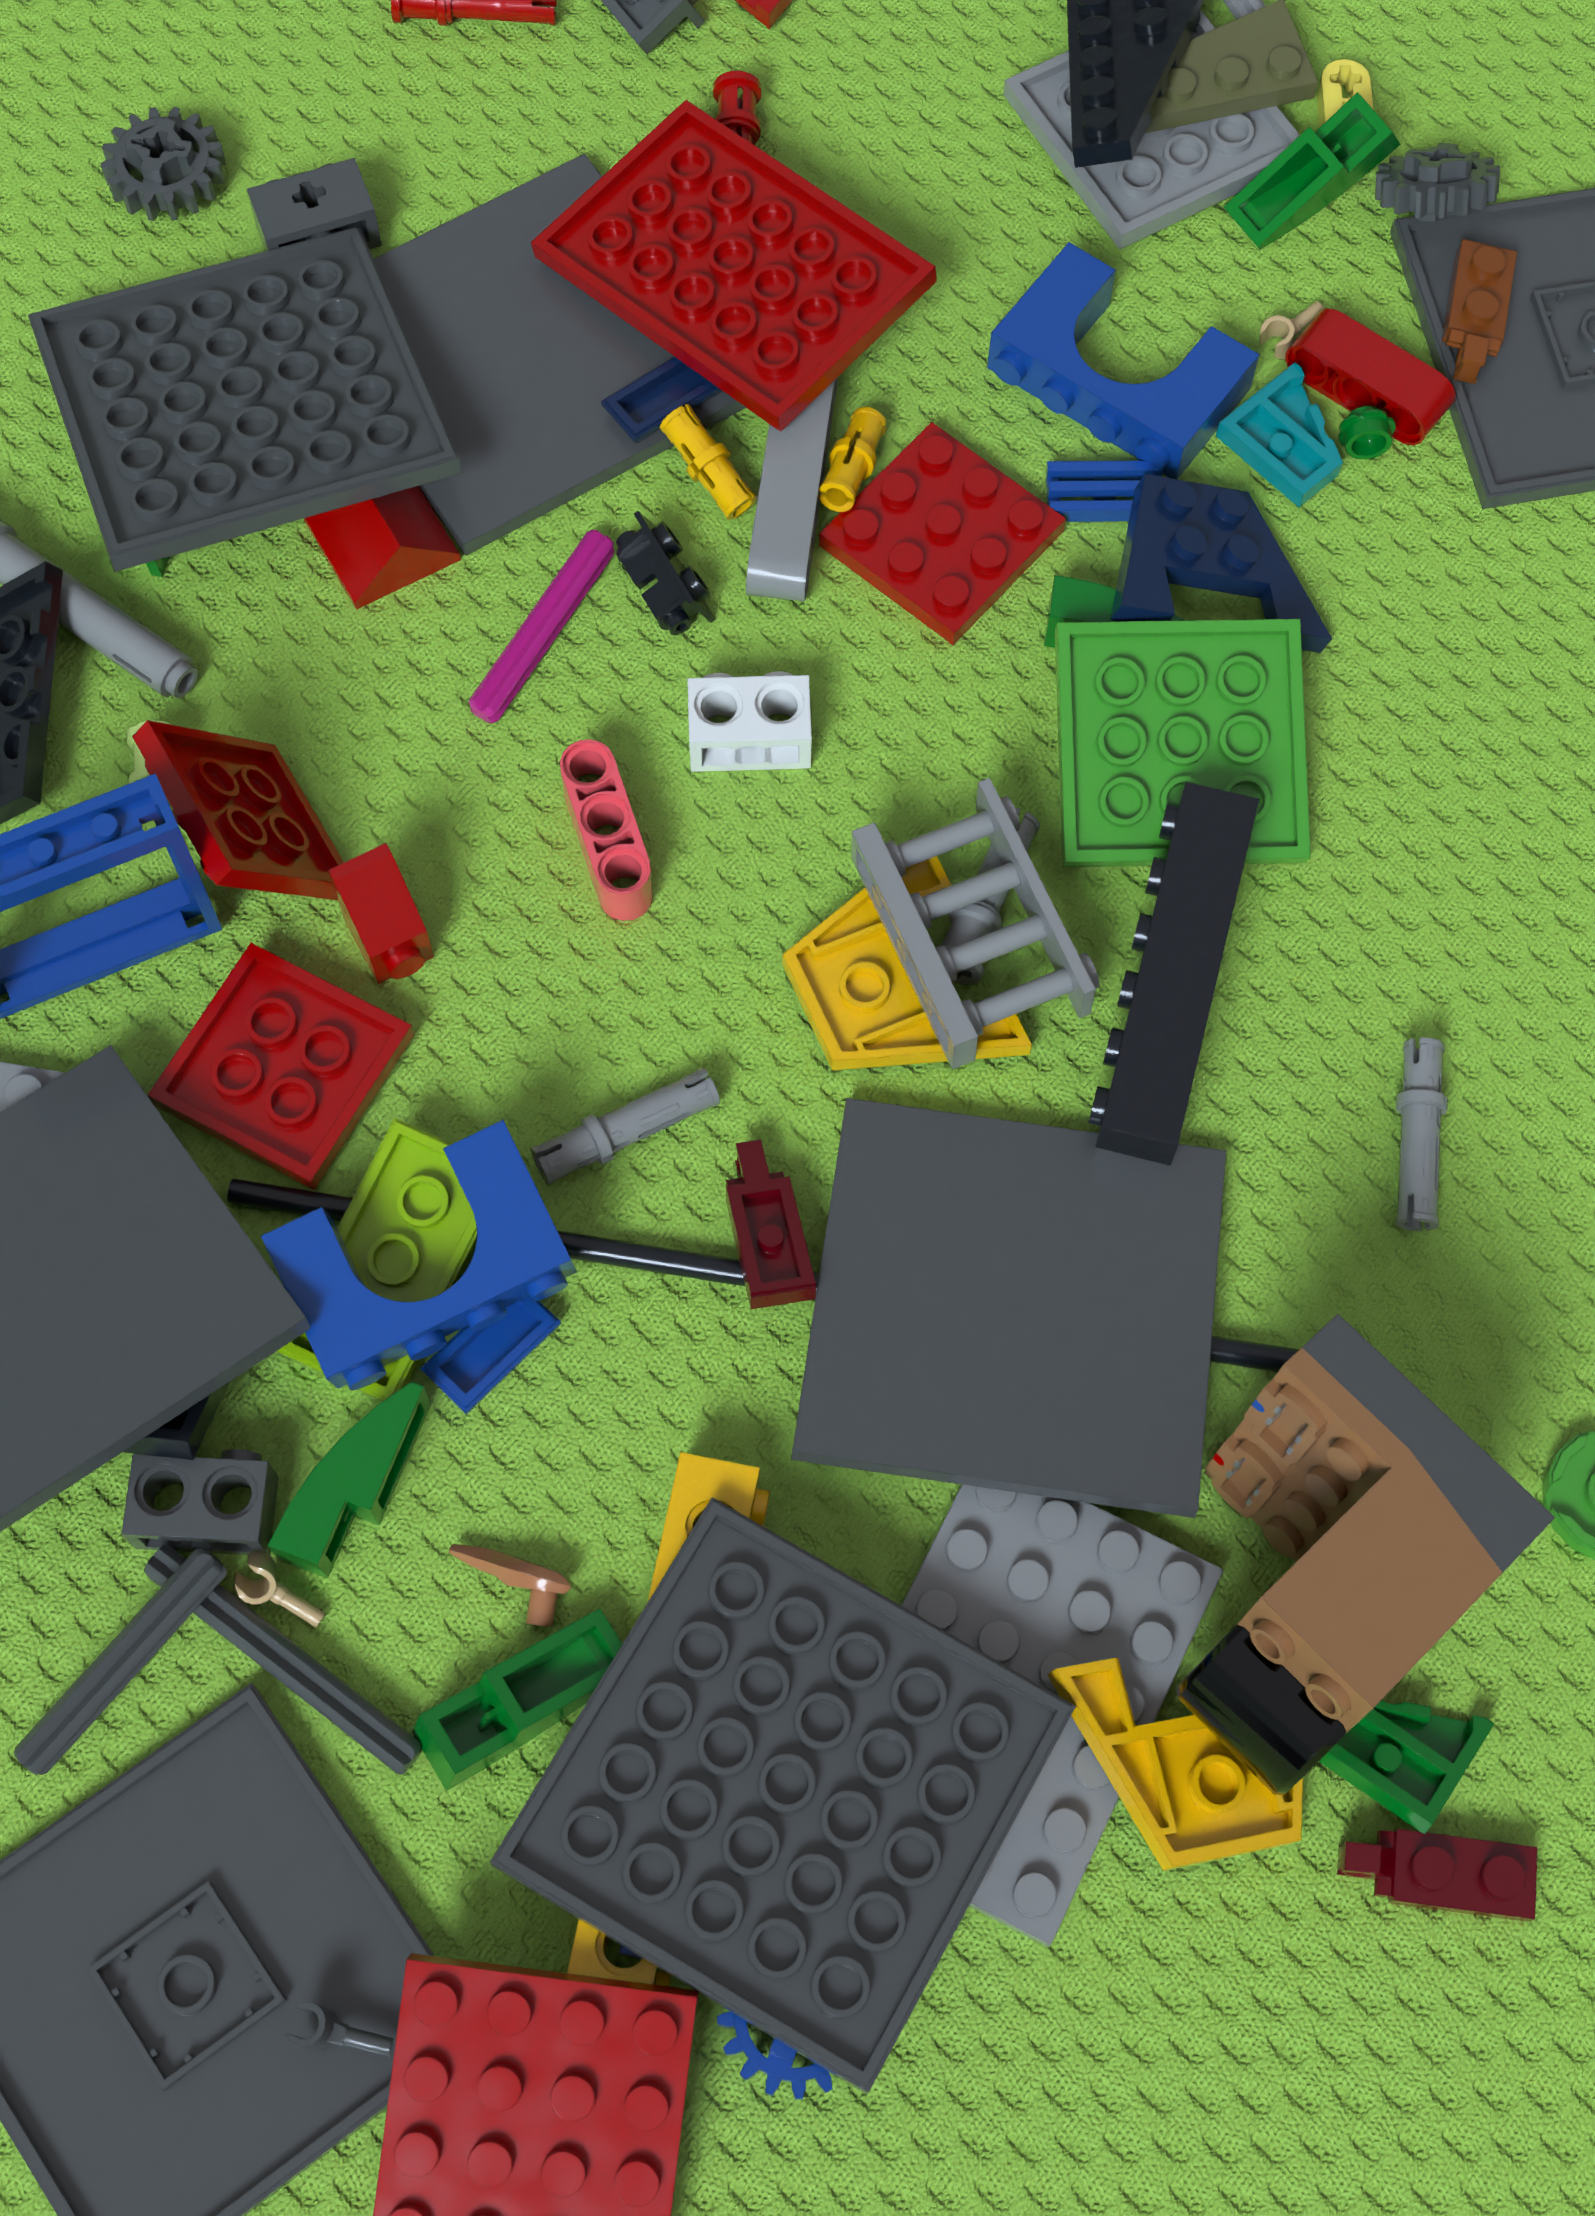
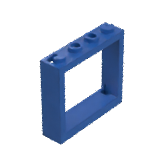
[0,773,223,1019]

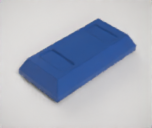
[420,1296,561,1414]

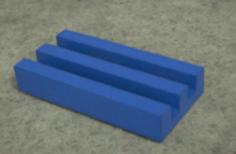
[1046,461,1163,522]

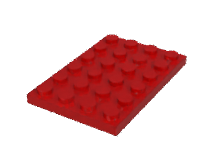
[531,100,937,432]

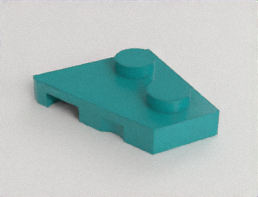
[1216,362,1343,508]

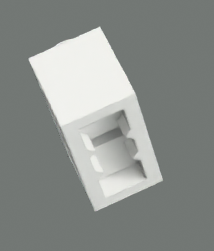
[688,671,812,772]

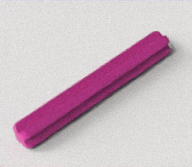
[469,529,614,724]

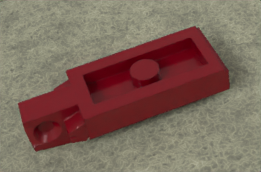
[726,1140,816,1309]
[1337,1829,1537,1922]

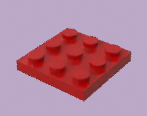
[819,422,1066,645]
[132,720,344,900]
[147,943,414,1190]

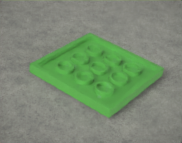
[1055,619,1311,867]

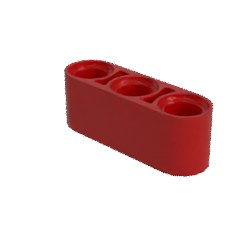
[1285,308,1456,445]

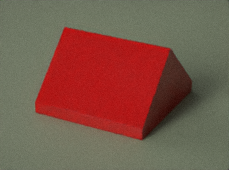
[304,486,461,610]

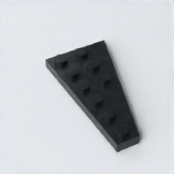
[1067,0,1204,168]

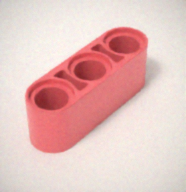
[560,739,653,921]

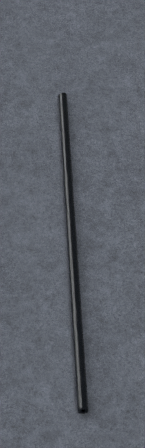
[227,1178,1300,1372]

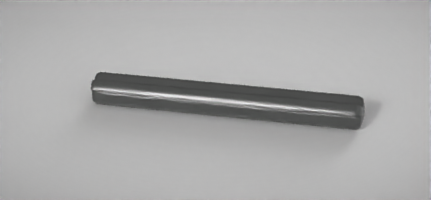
[144,1545,422,1774]

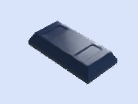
[601,357,722,443]

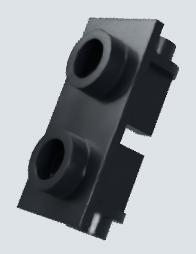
[616,511,716,635]

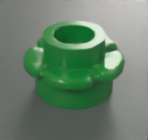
[1338,406,1396,459]

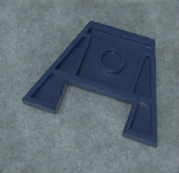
[1111,474,1332,653]

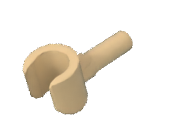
[1259,301,1324,359]
[235,1551,325,1628]

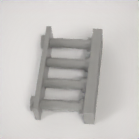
[851,778,1099,1070]

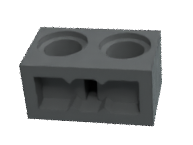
[121,1449,279,1555]

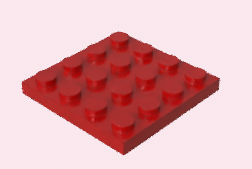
[373,1953,699,2216]

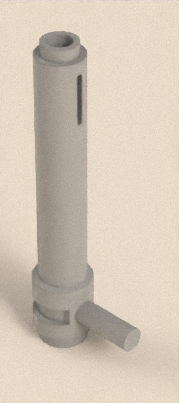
[0,519,198,698]

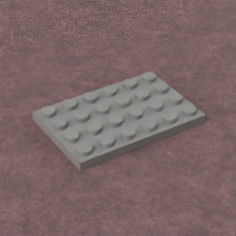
[901,1485,1224,1948]

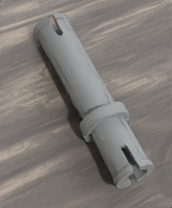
[1395,1037,1448,1231]
[530,1067,720,1185]

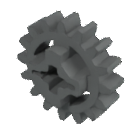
[101,107,226,221]
[1375,143,1500,222]

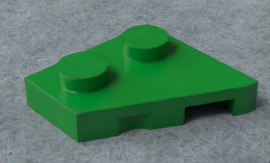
[1310,1700,1494,1834]

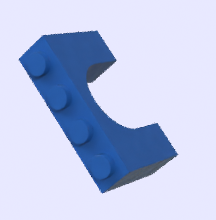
[987,242,1260,479]
[261,1120,577,1390]

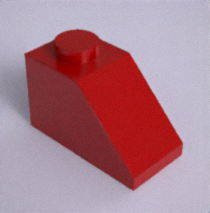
[328,843,434,984]

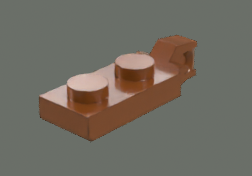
[1441,239,1517,384]

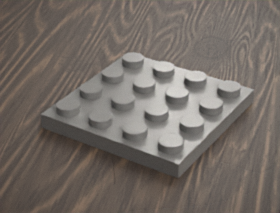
[1003,9,1300,250]

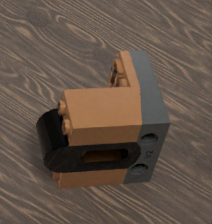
[1177,1314,1555,1795]

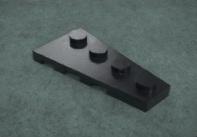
[0,561,63,824]

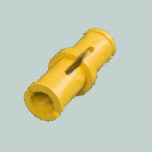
[659,404,758,520]
[819,407,887,512]

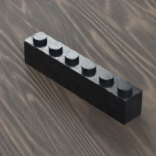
[1088,782,1259,1166]

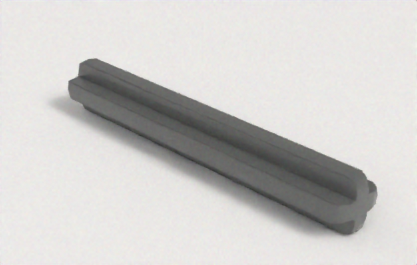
[14,1548,227,1775]

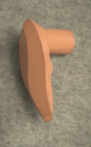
[449,1544,571,1627]

